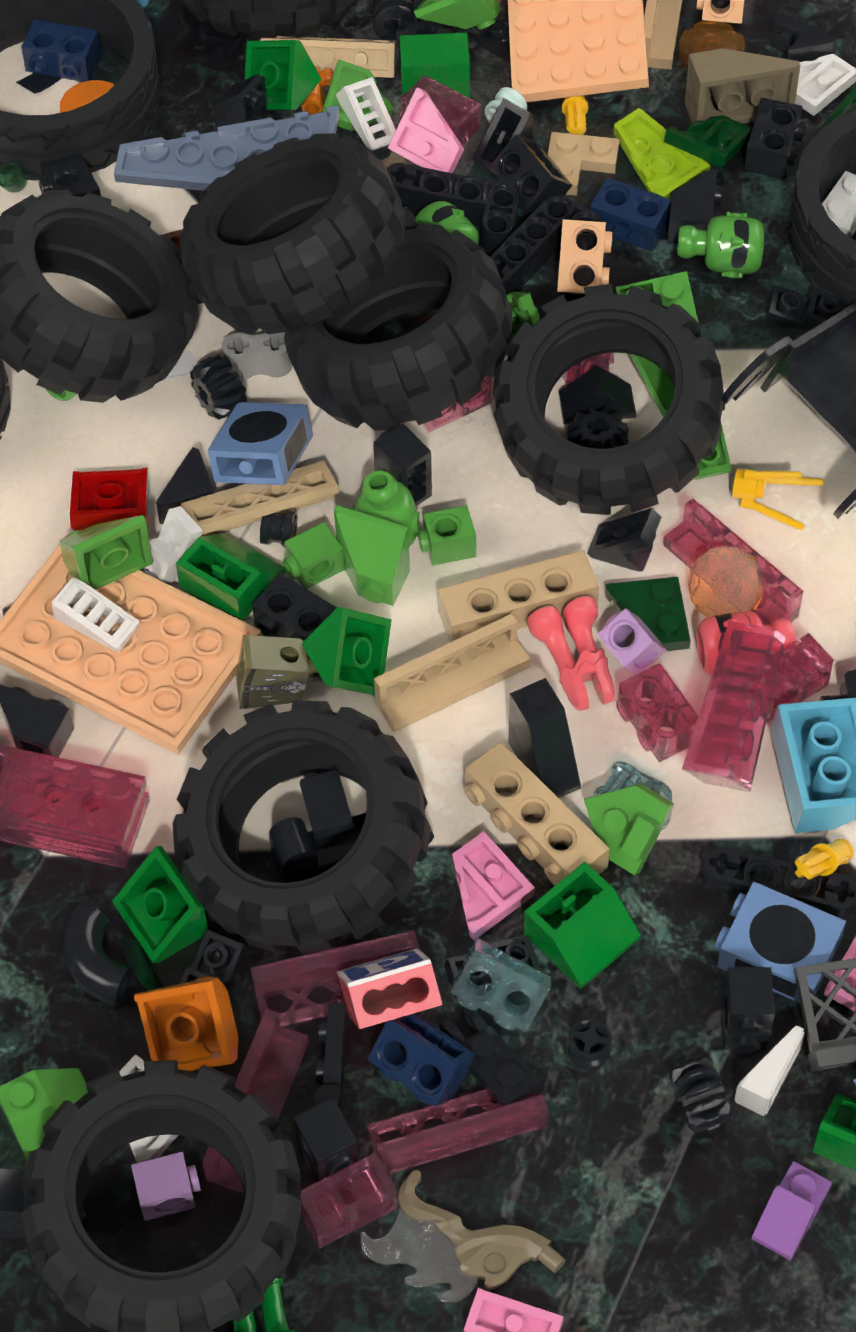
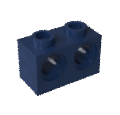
[21,19,101,82]
[590,178,671,252]
[368,1013,476,1107]

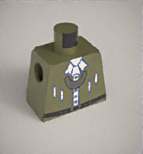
[236,635,324,709]

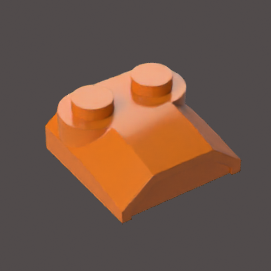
[134,976,239,1071]

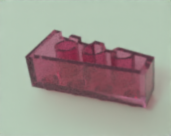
[682,621,785,792]

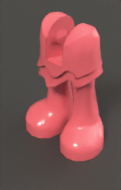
[526,596,615,711]

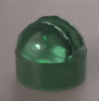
[0,162,27,193]

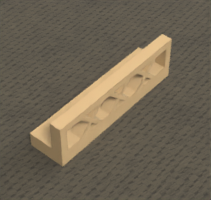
[644,0,683,70]
[261,36,398,78]
[181,461,339,536]
[374,613,531,732]

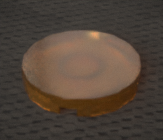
[678,21,746,69]
[688,545,765,617]

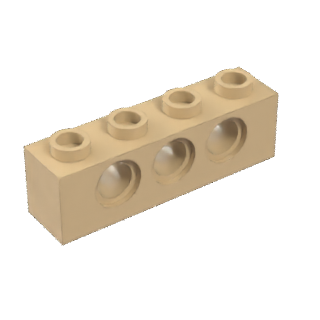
[438,550,599,642]
[464,741,610,886]

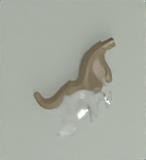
[361,1170,566,1303]

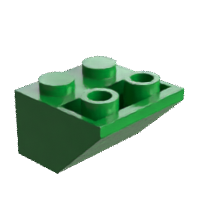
[176,533,286,622]
[523,861,641,989]

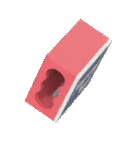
[337,948,442,1029]

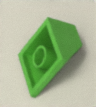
[414,0,502,30]
[334,505,410,606]
[59,515,153,590]
[0,1068,88,1161]

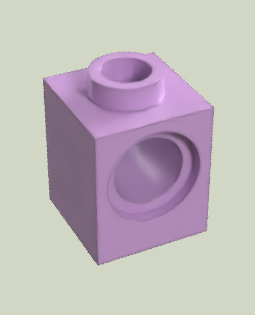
[597,608,667,676]
[131,1152,201,1221]

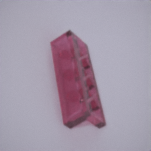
[663,498,804,625]
[251,930,419,1030]
[202,1008,309,1193]
[367,1089,548,1176]

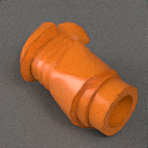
[301,66,334,115]

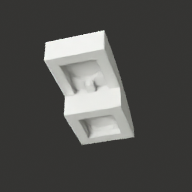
[140,506,203,585]

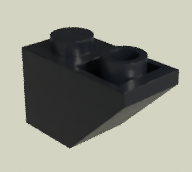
[213,74,268,131]
[667,169,722,243]
[0,684,74,766]

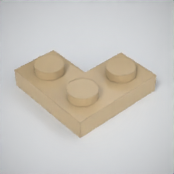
[548,132,620,196]

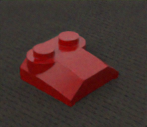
[69,468,149,531]

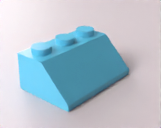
[770,698,856,833]

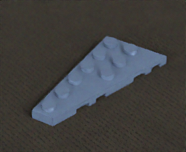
[114,105,339,191]

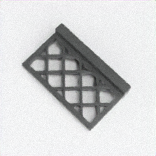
[794,958,856,1072]

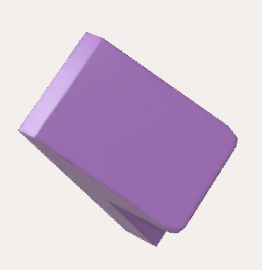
[751,1161,833,1261]

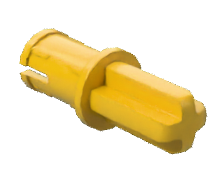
[561,95,589,135]
[794,838,854,880]

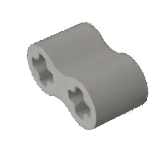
[222,332,292,381]

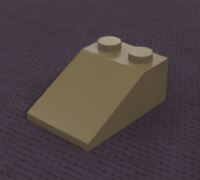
[684,48,800,124]

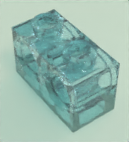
[451,938,551,1032]

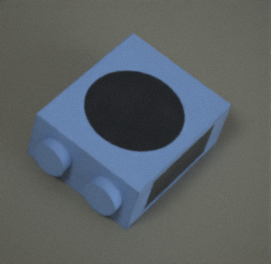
[207,402,313,485]
[714,881,846,1003]

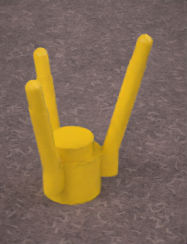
[732,468,824,530]

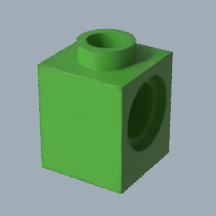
[418,505,476,566]
[283,522,345,589]

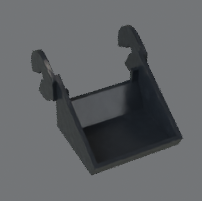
[721,303,856,519]

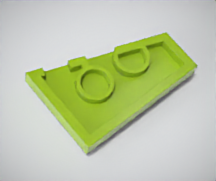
[613,108,710,200]

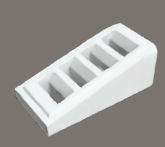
[336,77,396,151]
[52,577,140,653]
[735,1025,805,1116]

